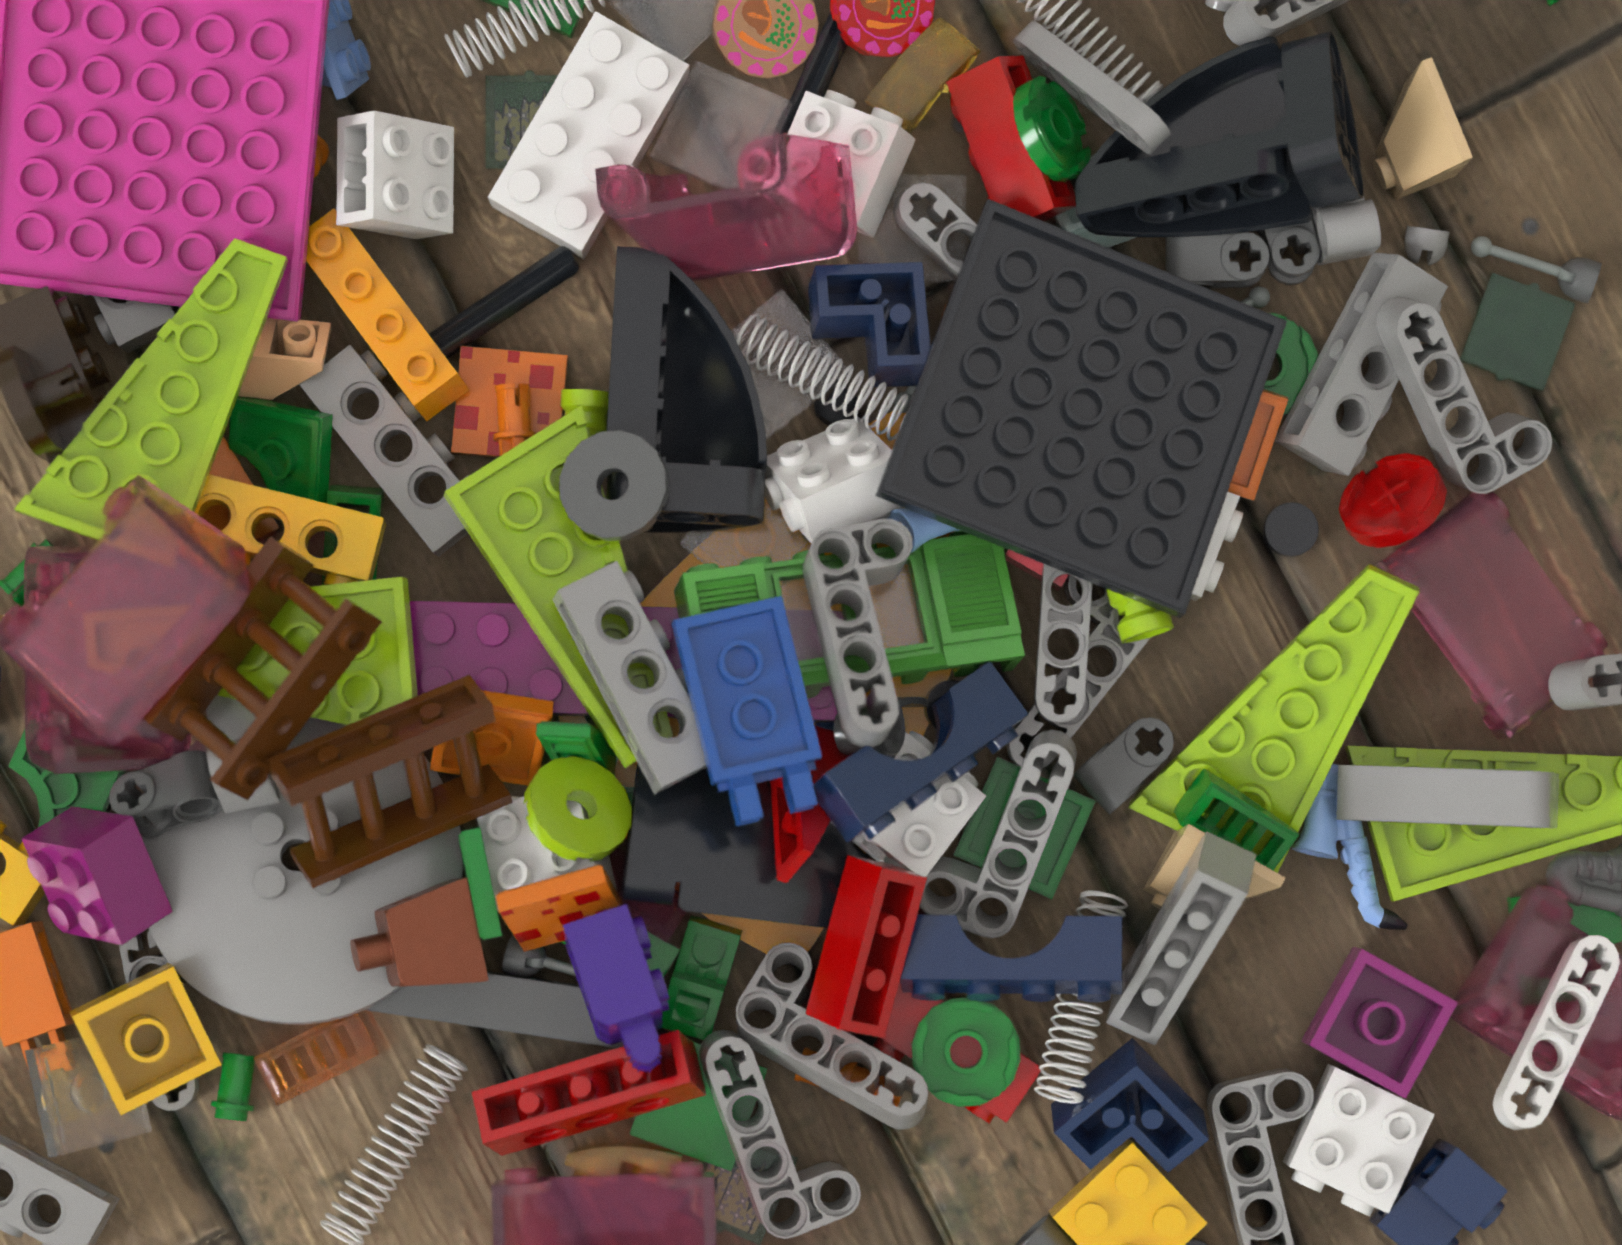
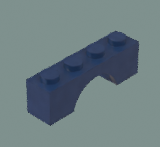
[813,661,1029,843]
[900,915,1122,1002]

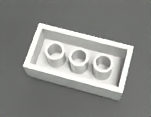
[488,11,690,260]

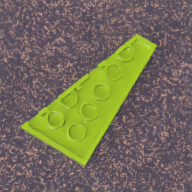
[14,238,288,568]
[443,405,673,769]
[1128,564,1419,873]
[84,577,418,725]
[1345,745,1622,902]

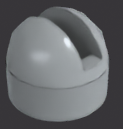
[1404,226,1450,266]

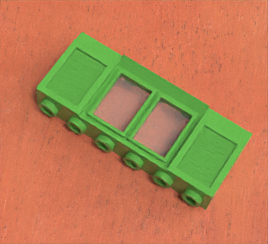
[674,531,1025,698]

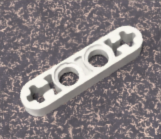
[1493,935,1620,1130]

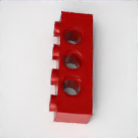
[472,1030,706,1156]

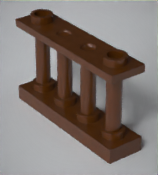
[137,536,382,801]
[266,674,513,889]

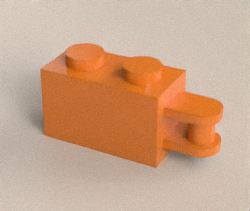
[0,921,75,1082]

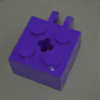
[563,904,670,1073]

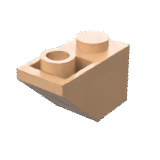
[238,318,332,400]

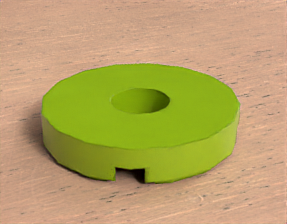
[524,756,632,862]

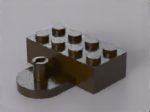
[0,286,111,464]

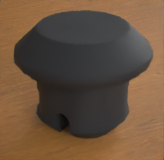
[814,388,861,426]

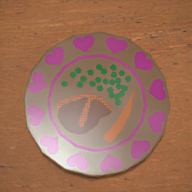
[712,0,819,79]

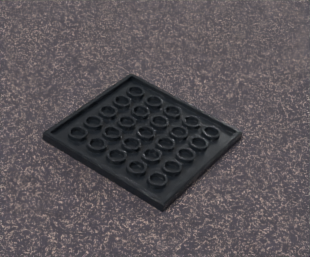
[875,199,1287,618]

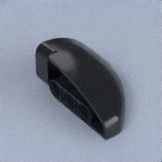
[1075,32,1364,237]
[606,246,767,533]
[620,762,868,928]

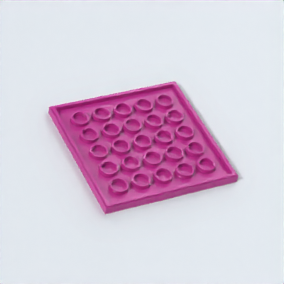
[0,0,330,322]

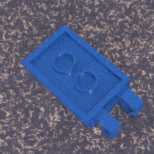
[672,596,822,826]

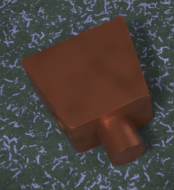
[350,878,489,987]

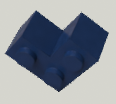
[808,262,930,387]
[1051,1038,1209,1173]
[1369,1139,1508,1245]

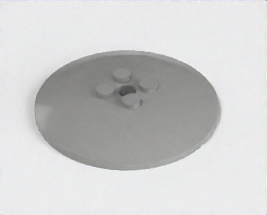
[141,717,463,1025]

